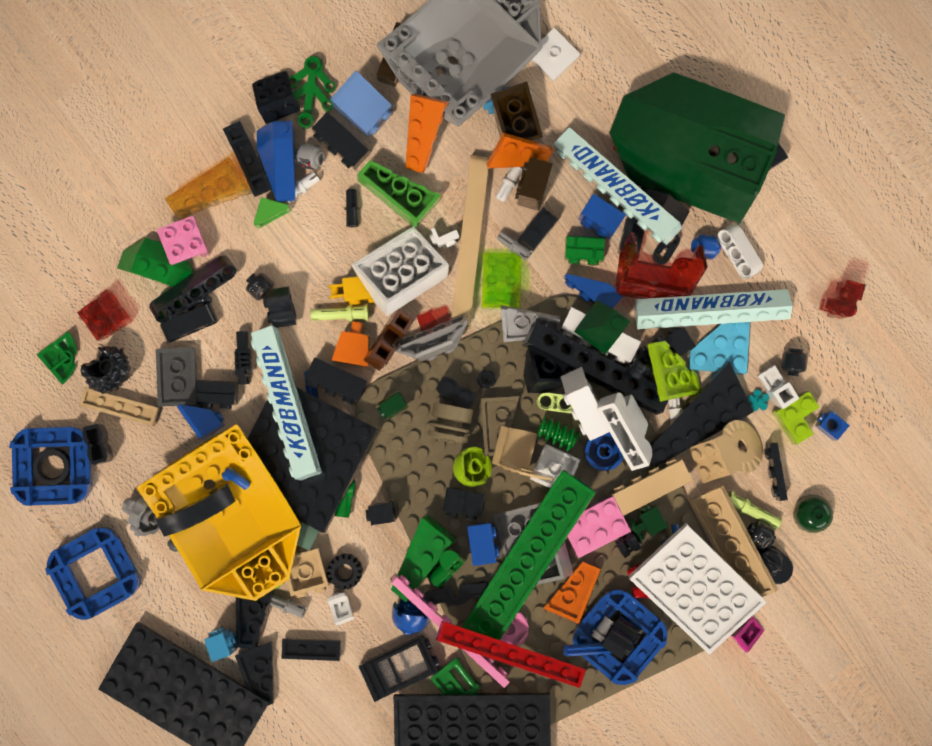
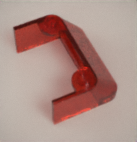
[615,232,708,299]

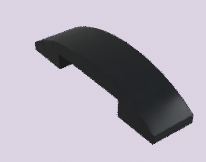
[223,121,272,197]
[155,484,236,537]

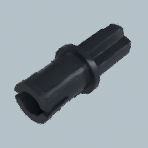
[344,189,359,228]

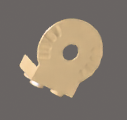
[688,420,762,483]
[492,426,554,481]

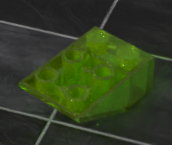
[481,252,521,310]

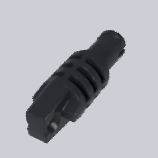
[234,331,252,385]

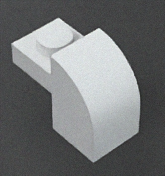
[757,365,799,409]

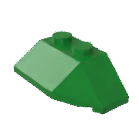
[117,238,194,287]

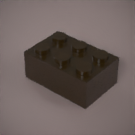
[515,157,553,211]

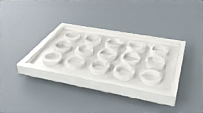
[629,523,767,655]

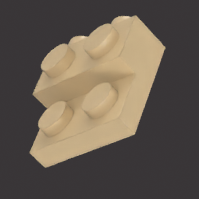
[287,548,330,598]

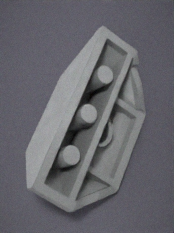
[395,314,468,361]

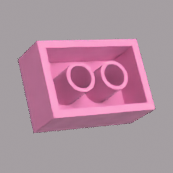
[567,496,631,558]

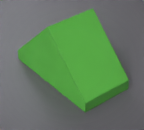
[254,197,291,229]

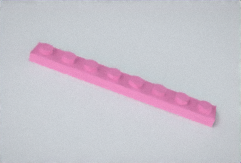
[390,573,509,688]

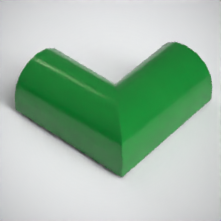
[428,550,466,588]

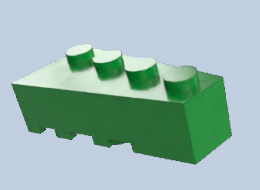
[391,514,457,602]

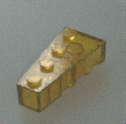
[165,157,252,218]

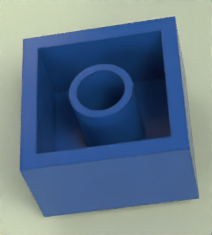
[578,194,626,240]
[467,521,499,566]

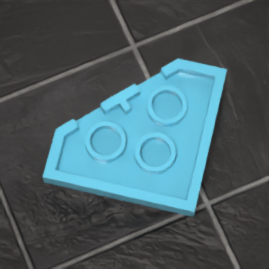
[688,322,750,374]

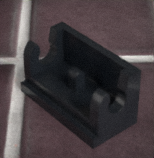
[618,216,644,258]

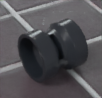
[615,532,641,558]

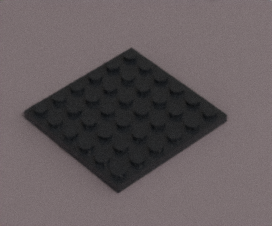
[247,387,379,534]

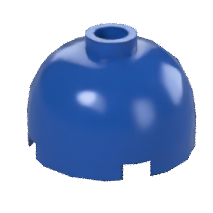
[392,599,430,635]

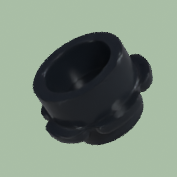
[477,370,496,389]

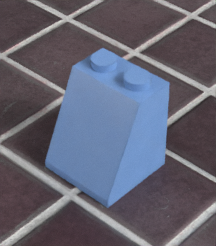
[330,70,393,137]

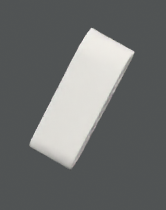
[718,224,763,279]

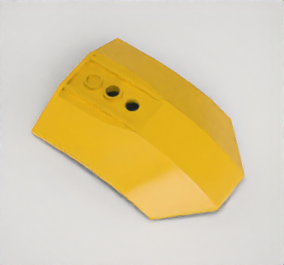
[136,423,301,601]

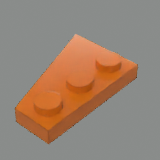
[486,133,554,168]
[543,562,601,624]

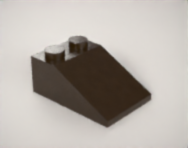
[490,81,543,141]

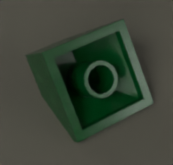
[574,300,630,354]

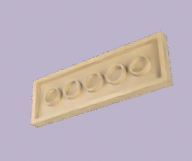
[689,485,778,597]

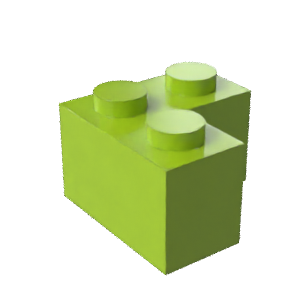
[772,391,820,445]

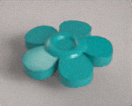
[747,390,769,411]

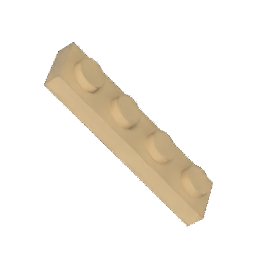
[79,387,159,426]

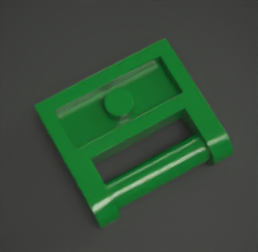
[430,656,482,694]

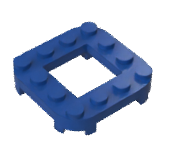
[9,427,92,506]
[45,527,141,620]
[572,588,667,685]

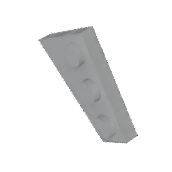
[501,305,561,342]

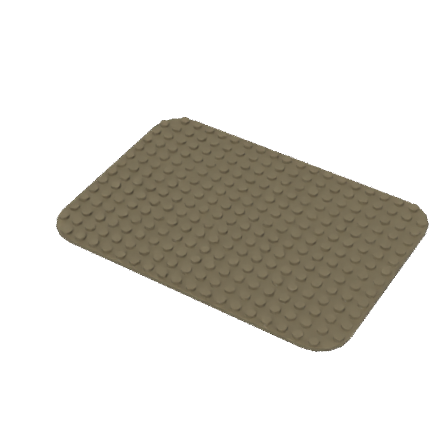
[355,295,711,725]

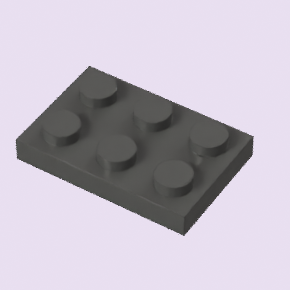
[155,347,198,407]

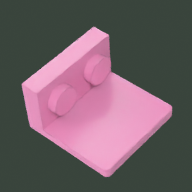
[157,216,209,265]

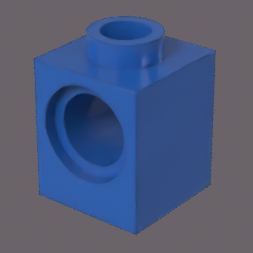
[815,411,850,441]

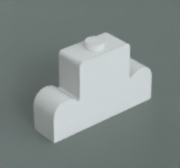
[597,392,652,471]

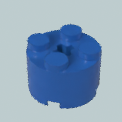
[583,432,624,471]

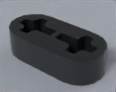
[652,234,680,266]

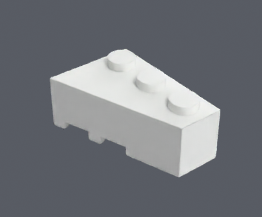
[561,367,609,441]

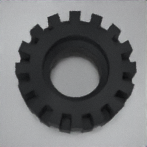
[327,554,363,590]

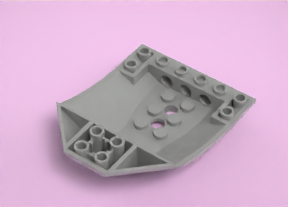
[376,0,542,127]

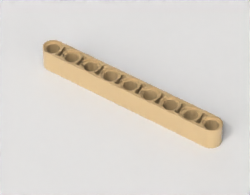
[451,155,490,325]

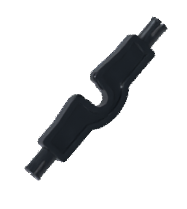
[423,582,488,605]

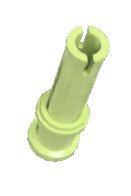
[311,304,370,322]
[728,490,782,530]

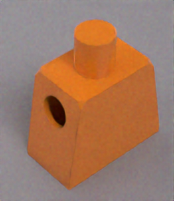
[332,321,370,367]

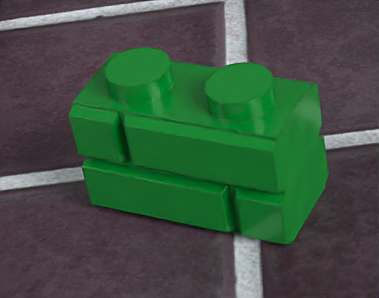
[564,235,605,266]

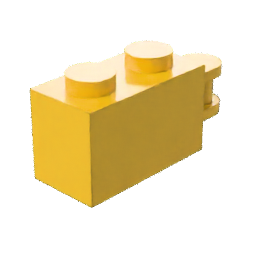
[328,277,375,306]

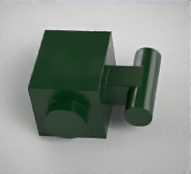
[627,504,668,542]

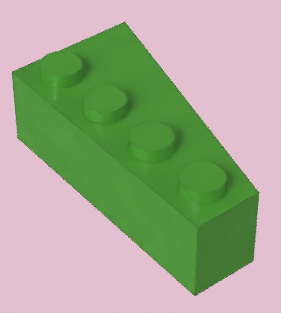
[357,160,441,229]

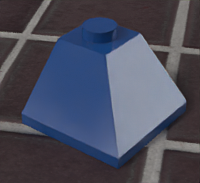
[177,405,225,439]

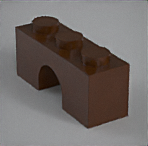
[363,309,414,371]

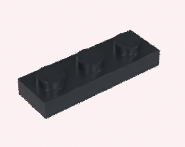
[764,443,788,501]
[281,638,341,661]

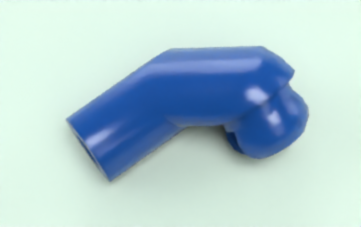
[222,468,250,490]

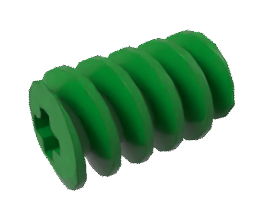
[537,415,580,451]

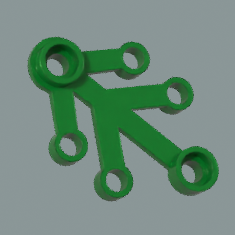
[289,56,336,129]

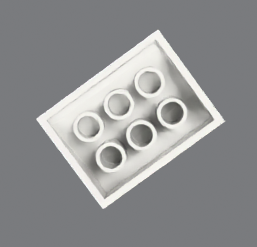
[352,226,449,316]

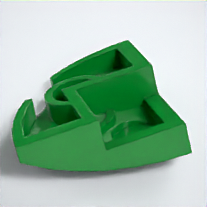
[36,331,77,385]

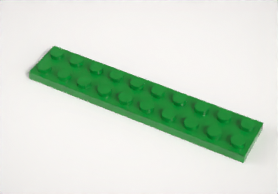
[462,470,597,640]

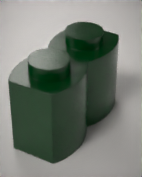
[377,390,408,419]

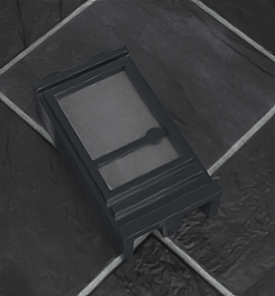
[358,634,440,702]

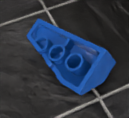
[257,121,296,202]

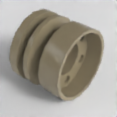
[428,403,473,444]

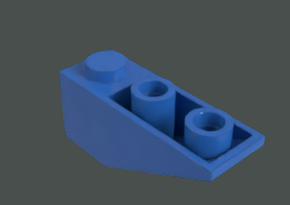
[564,274,623,309]

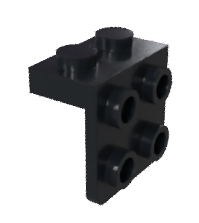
[252,71,301,124]

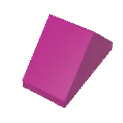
[731,615,765,653]

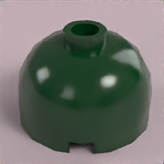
[793,494,834,533]

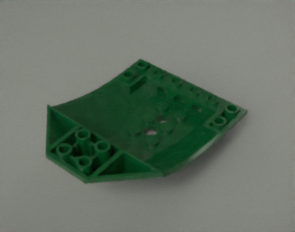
[609,72,785,224]

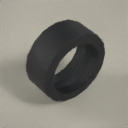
[33,449,70,485]

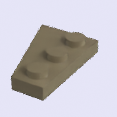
[481,396,519,456]

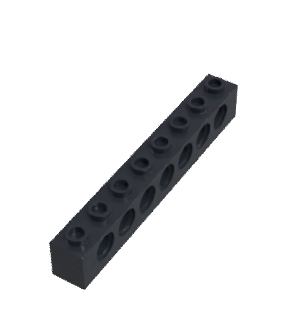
[522,322,668,415]

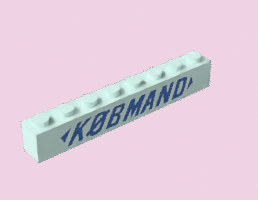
[554,127,682,245]
[634,289,793,329]
[251,325,322,481]

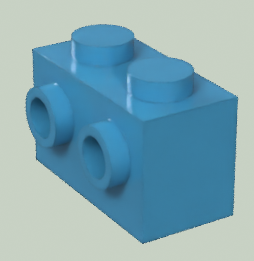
[204,626,237,662]

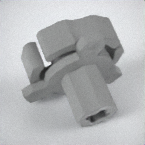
[122,497,160,536]

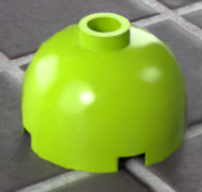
[452,447,492,487]

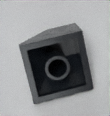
[523,348,569,393]

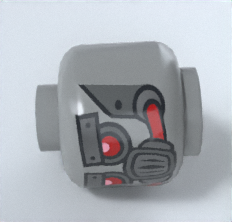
[295,143,325,170]

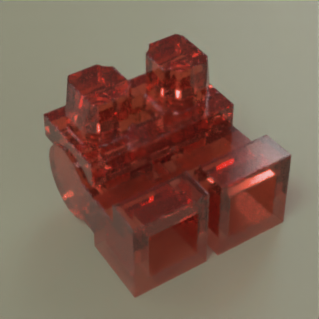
[818,280,866,319]
[77,290,133,341]

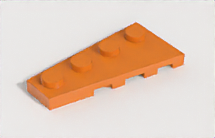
[405,93,448,173]

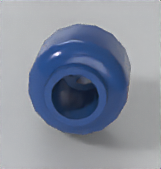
[691,234,721,260]

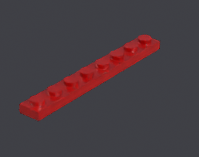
[436,621,586,688]

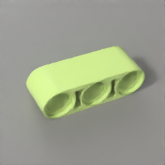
[536,393,573,414]

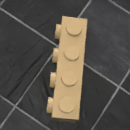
[611,458,693,516]

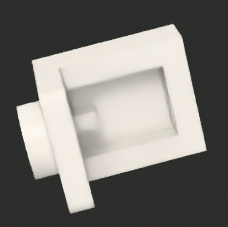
[429,228,460,248]
[327,592,355,626]

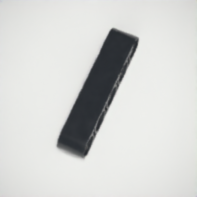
[149,256,236,323]

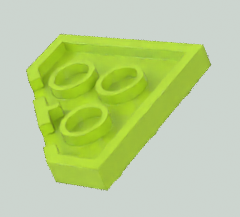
[647,341,701,402]

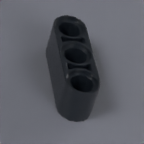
[160,304,218,343]

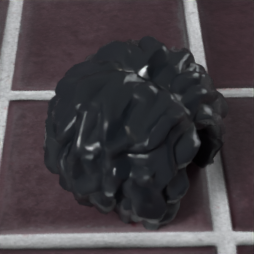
[80,346,131,394]

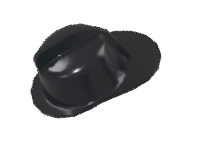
[756,545,793,584]

